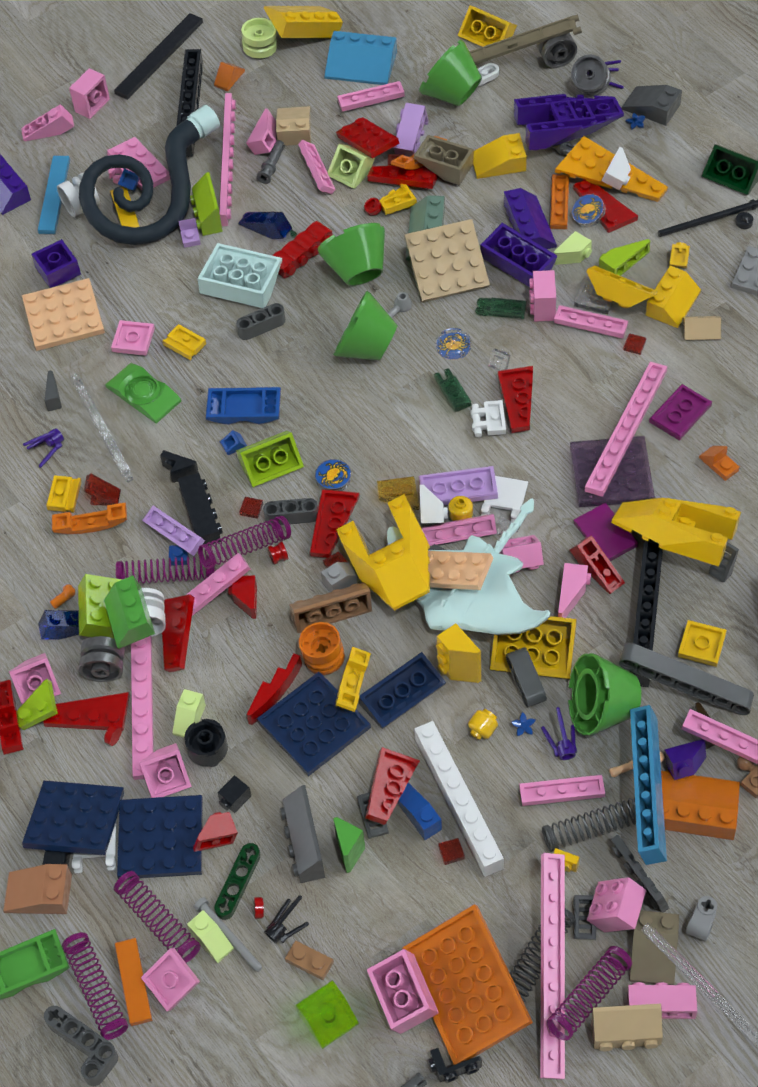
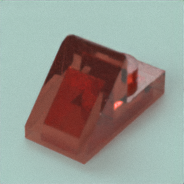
[84,473,121,506]

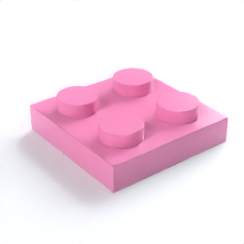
[111,320,155,356]
[141,948,200,1011]

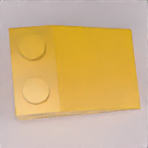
[473,133,526,179]

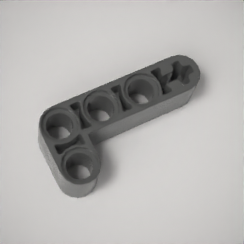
[44,1006,118,1086]

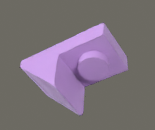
[179,218,201,248]

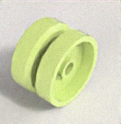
[241,18,277,59]

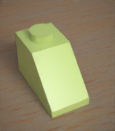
[554,231,592,265]
[172,689,206,738]
[187,910,234,963]

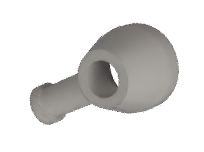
[387,292,412,318]

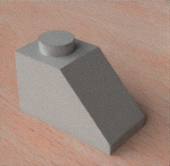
[321,562,360,593]

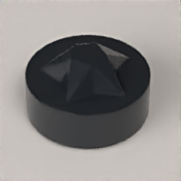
[736,212,754,229]

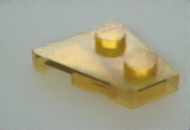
[377,476,419,510]

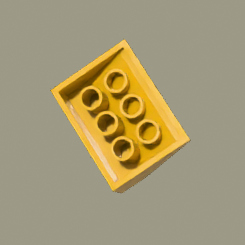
[263,6,343,38]
[490,616,577,679]

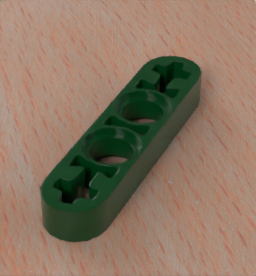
[214,843,261,920]

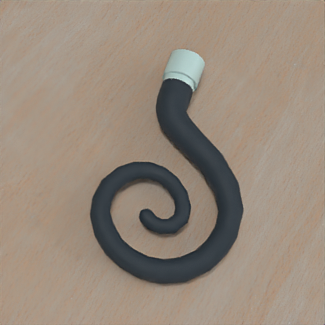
[79,105,220,245]

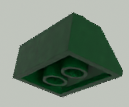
[702,144,758,195]

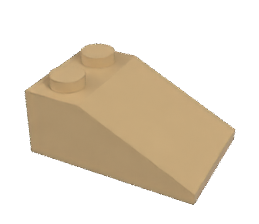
[276,106,311,146]

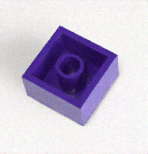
[31,239,81,288]

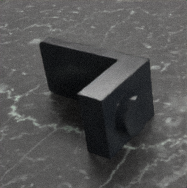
[428,1048,482,1083]

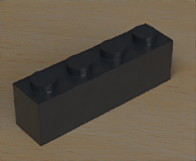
[178,473,223,546]

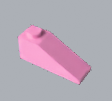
[558,563,591,618]

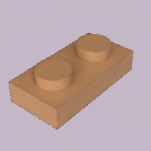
[285,940,334,980]

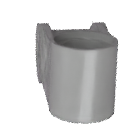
[686,896,717,942]

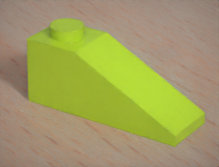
[599,239,651,276]

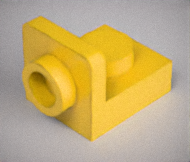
[669,242,690,268]
[553,848,580,872]

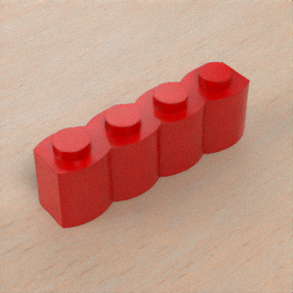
[272,221,333,278]

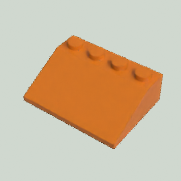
[661,770,740,840]

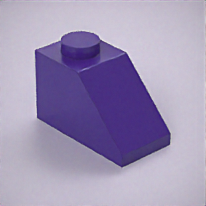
[664,739,707,780]

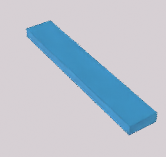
[38,156,70,234]

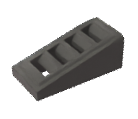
[44,370,62,411]
[709,542,739,582]
[357,792,389,839]
[574,895,596,940]

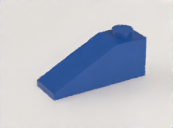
[397,783,442,840]

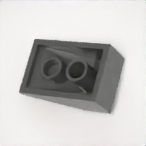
[621,85,682,126]

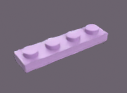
[142,505,205,556]

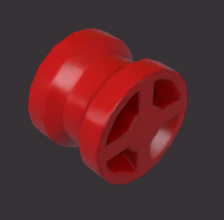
[267,542,289,565]

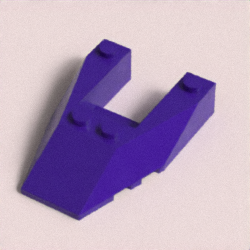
[514,94,624,151]

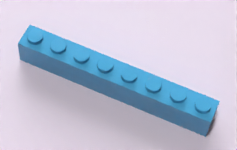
[630,705,667,865]

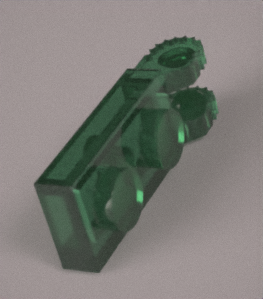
[475,297,527,319]
[434,368,471,412]

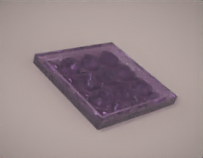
[570,436,655,507]

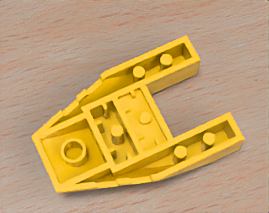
[336,494,430,611]
[611,498,741,567]

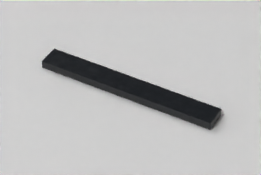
[114,13,203,100]

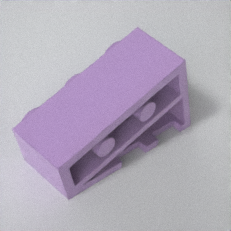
[393,103,429,157]

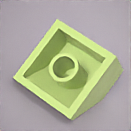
[328,144,375,189]

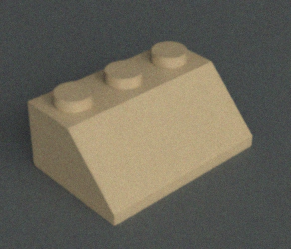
[591,1004,663,1051]

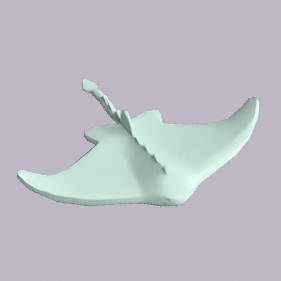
[387,498,551,635]

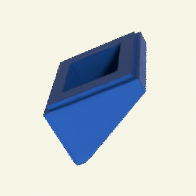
[220,430,247,455]

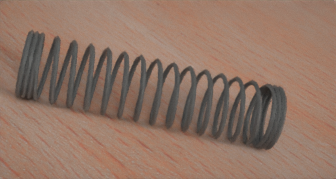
[542,797,636,852]
[510,908,575,1002]

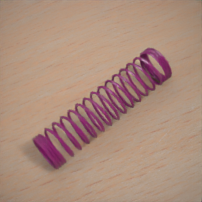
[198,516,291,569]
[116,555,215,584]
[114,871,201,963]
[62,932,128,1040]
[547,946,632,1041]

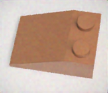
[3,864,72,914]

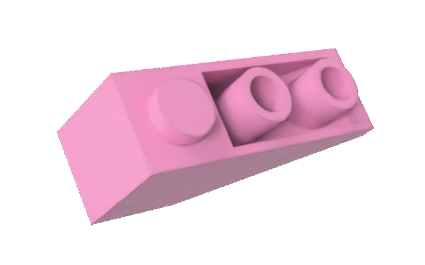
[21,104,74,141]
[246,108,276,155]

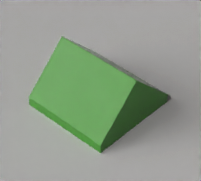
[333,817,365,873]

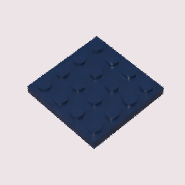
[257,672,371,777]
[22,780,124,855]
[117,795,203,879]

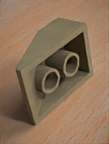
[414,135,474,185]
[630,910,679,985]

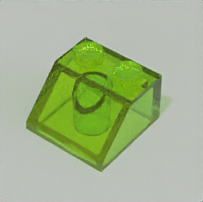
[296,980,359,1049]

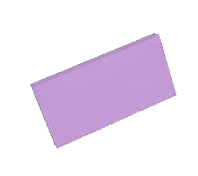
[419,466,498,505]

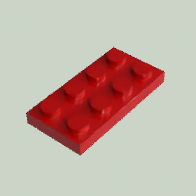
[336,117,400,159]

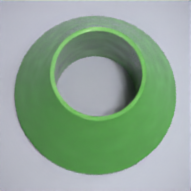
[419,40,482,106]
[318,223,385,286]
[334,291,398,360]
[568,653,641,736]

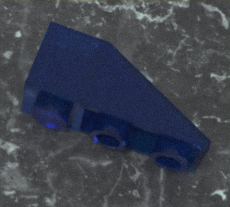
[238,212,292,239]
[38,610,79,640]

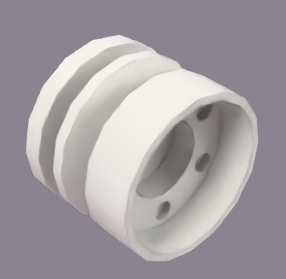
[57,173,100,218]
[142,588,166,637]

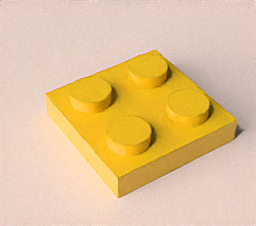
[678,620,727,667]

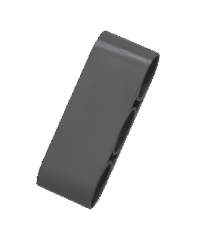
[236,303,286,340]
[263,498,318,526]
[506,647,547,708]

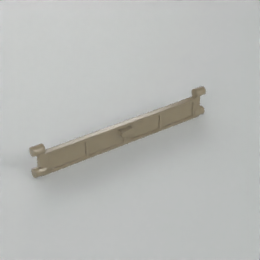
[469,14,582,65]

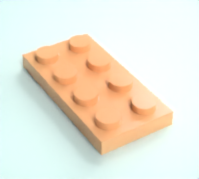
[428,551,493,590]

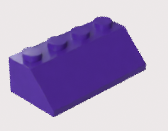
[0,154,31,215]
[504,188,557,249]
[480,223,557,287]

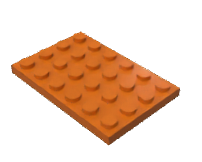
[402,904,533,1065]

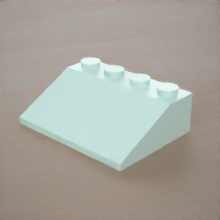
[198,243,282,308]

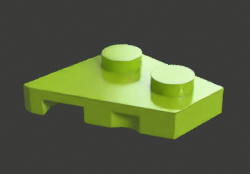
[17,679,57,730]

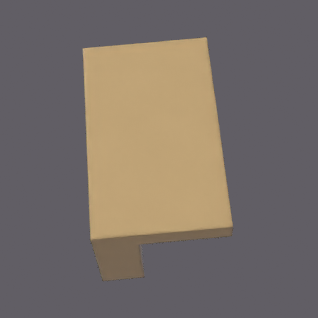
[683,316,721,340]

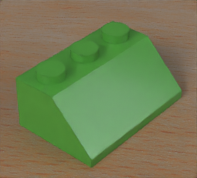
[104,575,155,649]

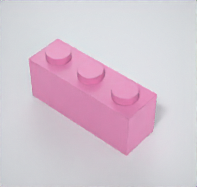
[627,982,697,1019]

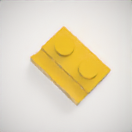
[162,324,207,361]
[46,475,81,512]

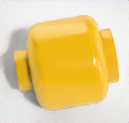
[448,496,473,521]
[468,709,498,740]

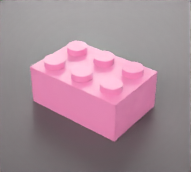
[367,949,439,1034]

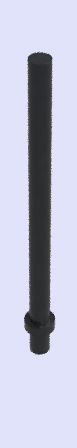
[658,199,758,237]

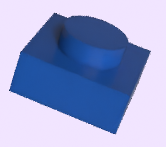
[118,169,140,191]
[169,545,189,566]

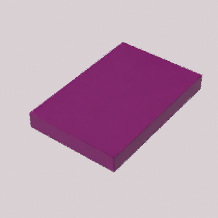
[649,384,712,441]
[574,502,638,561]

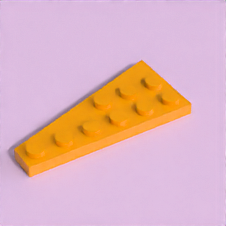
[555,136,668,202]

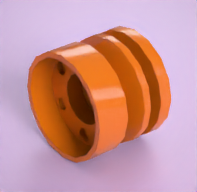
[299,622,345,675]

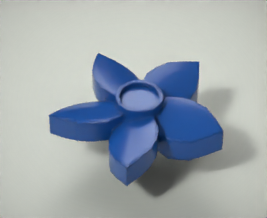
[625,113,645,130]
[511,712,536,736]

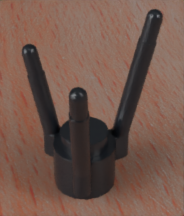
[264,895,309,944]

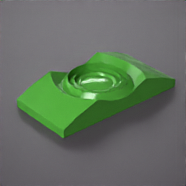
[105,363,181,424]
[0,929,70,1000]

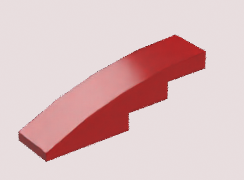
[247,653,302,725]
[0,680,24,755]

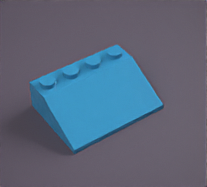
[324,31,397,85]

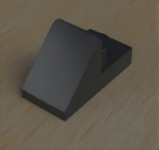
[160,450,199,483]

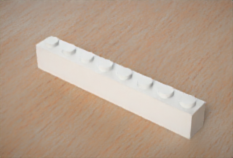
[414,721,504,877]

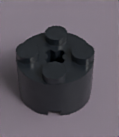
[184,719,228,767]

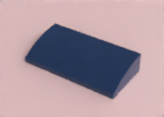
[358,652,446,729]

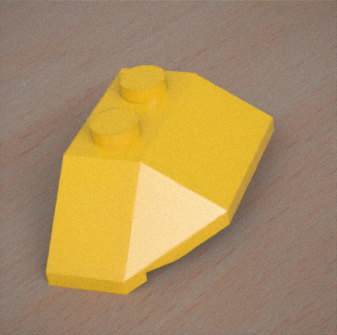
[587,265,658,308]

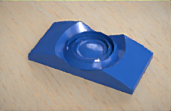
[206,387,281,425]

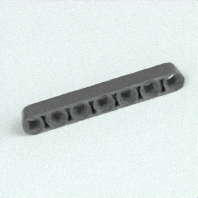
[619,643,754,715]

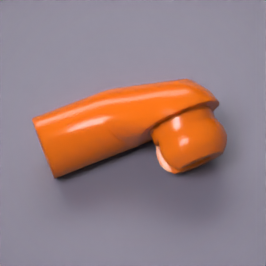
[50,584,76,609]

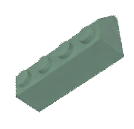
[405,195,445,261]

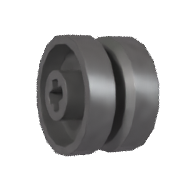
[537,33,577,68]
[571,54,611,96]
[79,636,125,682]

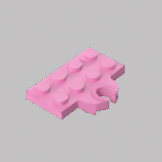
[107,137,170,191]

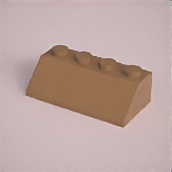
[289,583,372,633]

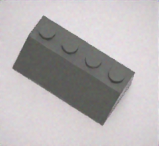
[280,785,325,883]

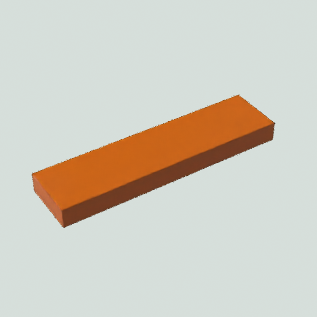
[550,174,569,229]
[115,938,153,1026]

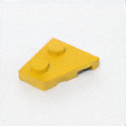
[379,184,417,215]

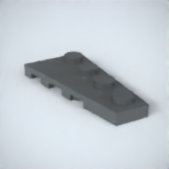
[611,835,669,913]

